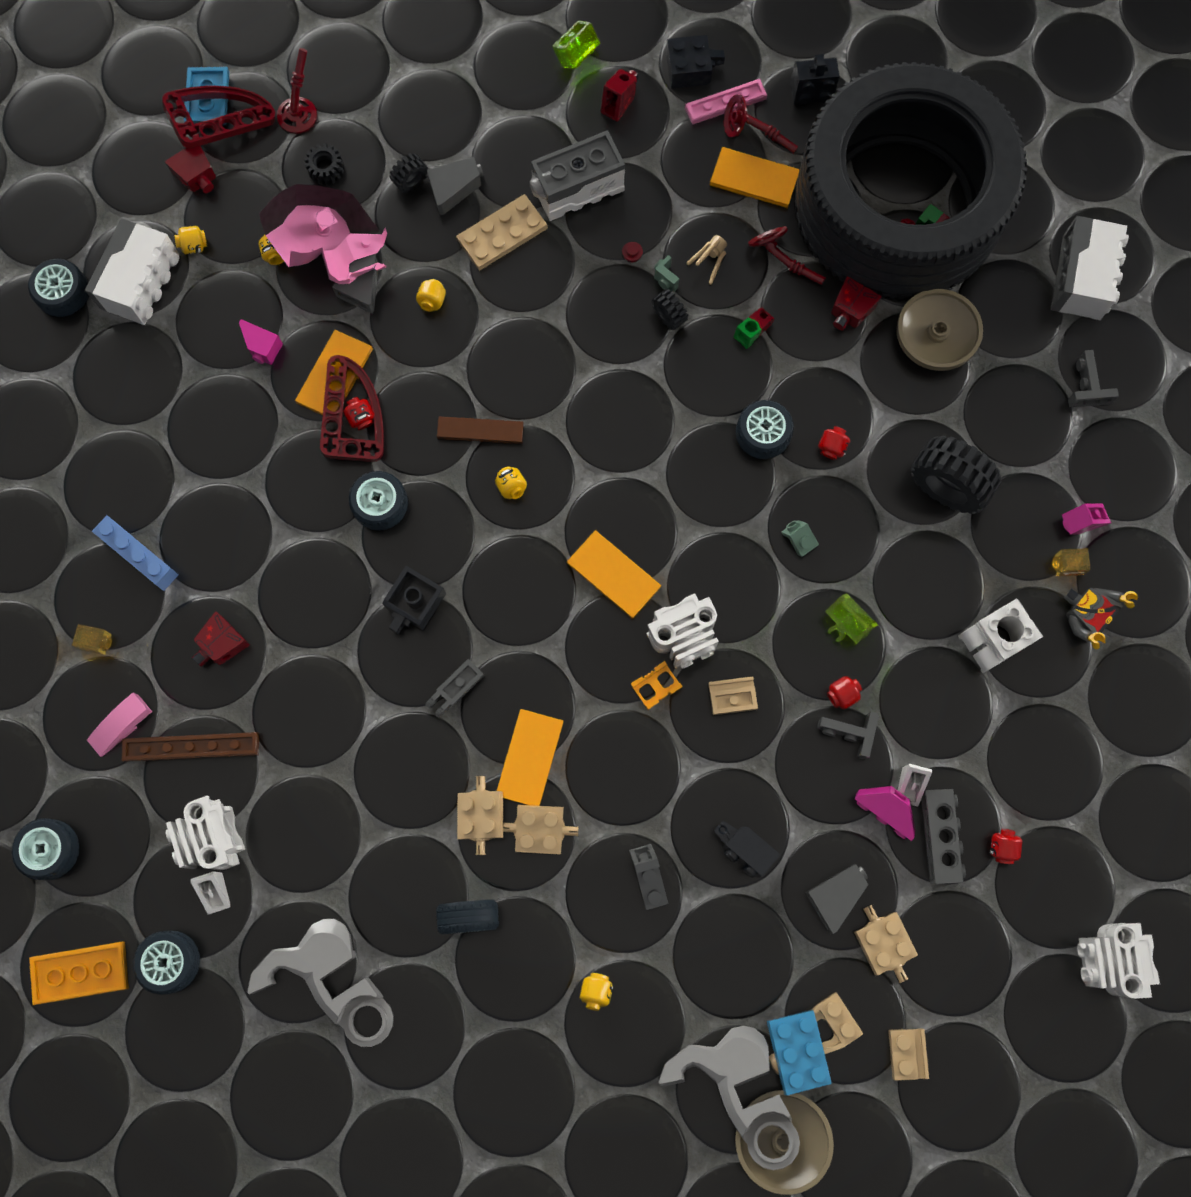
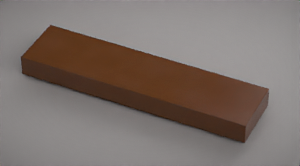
[437,416,524,444]

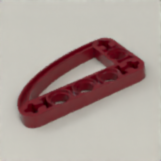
[162,86,275,148]
[320,355,384,462]

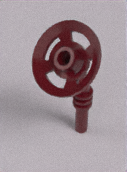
[277,48,317,134]
[724,95,798,154]
[748,226,825,285]

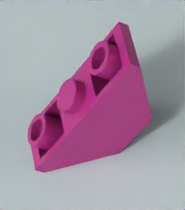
[855,786,915,841]

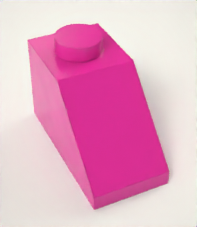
[239,319,283,365]
[1062,503,1111,535]

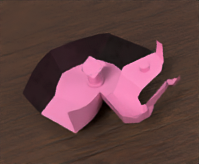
[259,184,387,284]

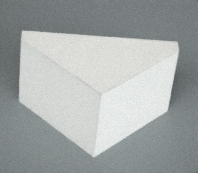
[898,764,932,807]
[191,872,230,914]

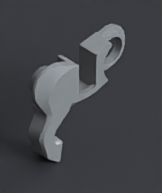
[247,919,394,1047]
[659,1026,800,1170]

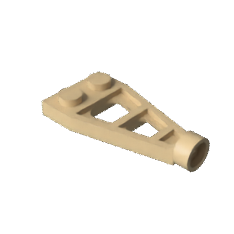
[769,992,863,1075]

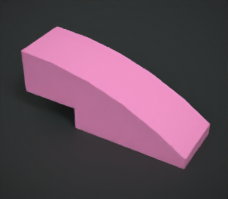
[87,693,152,757]

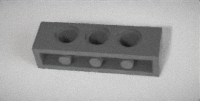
[921,789,966,884]

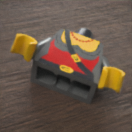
[1063,588,1138,649]

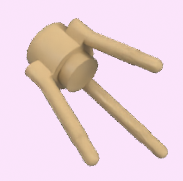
[687,235,727,285]

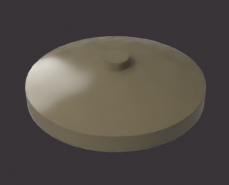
[897,289,983,371]
[736,1090,834,1195]

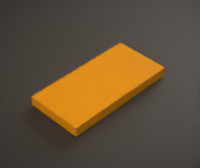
[710,147,800,208]
[295,330,373,415]
[567,530,661,619]
[497,709,564,806]
[29,942,129,1005]

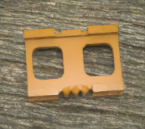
[631,661,683,710]

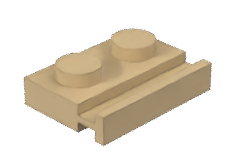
[708,677,758,715]
[888,1028,929,1080]

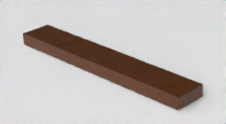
[122,732,259,762]

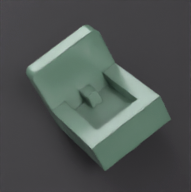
[654,255,679,293]
[782,520,819,557]

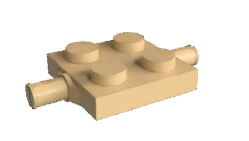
[457,776,503,855]
[503,805,579,854]
[854,905,918,983]

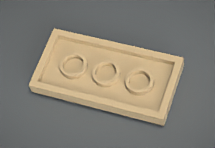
[456,194,548,271]

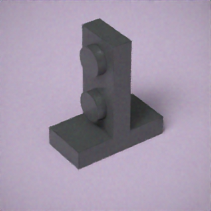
[1068,350,1119,408]
[817,712,879,760]
[629,844,668,910]

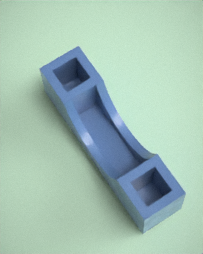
[92,515,179,591]

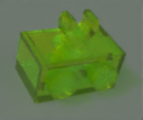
[552,20,600,69]
[825,594,878,644]

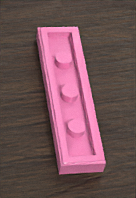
[685,79,767,125]

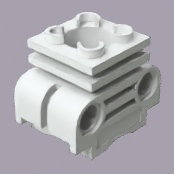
[646,593,719,669]
[958,598,1043,673]
[165,795,245,870]
[1077,923,1160,999]

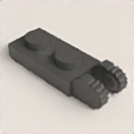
[425,659,484,718]

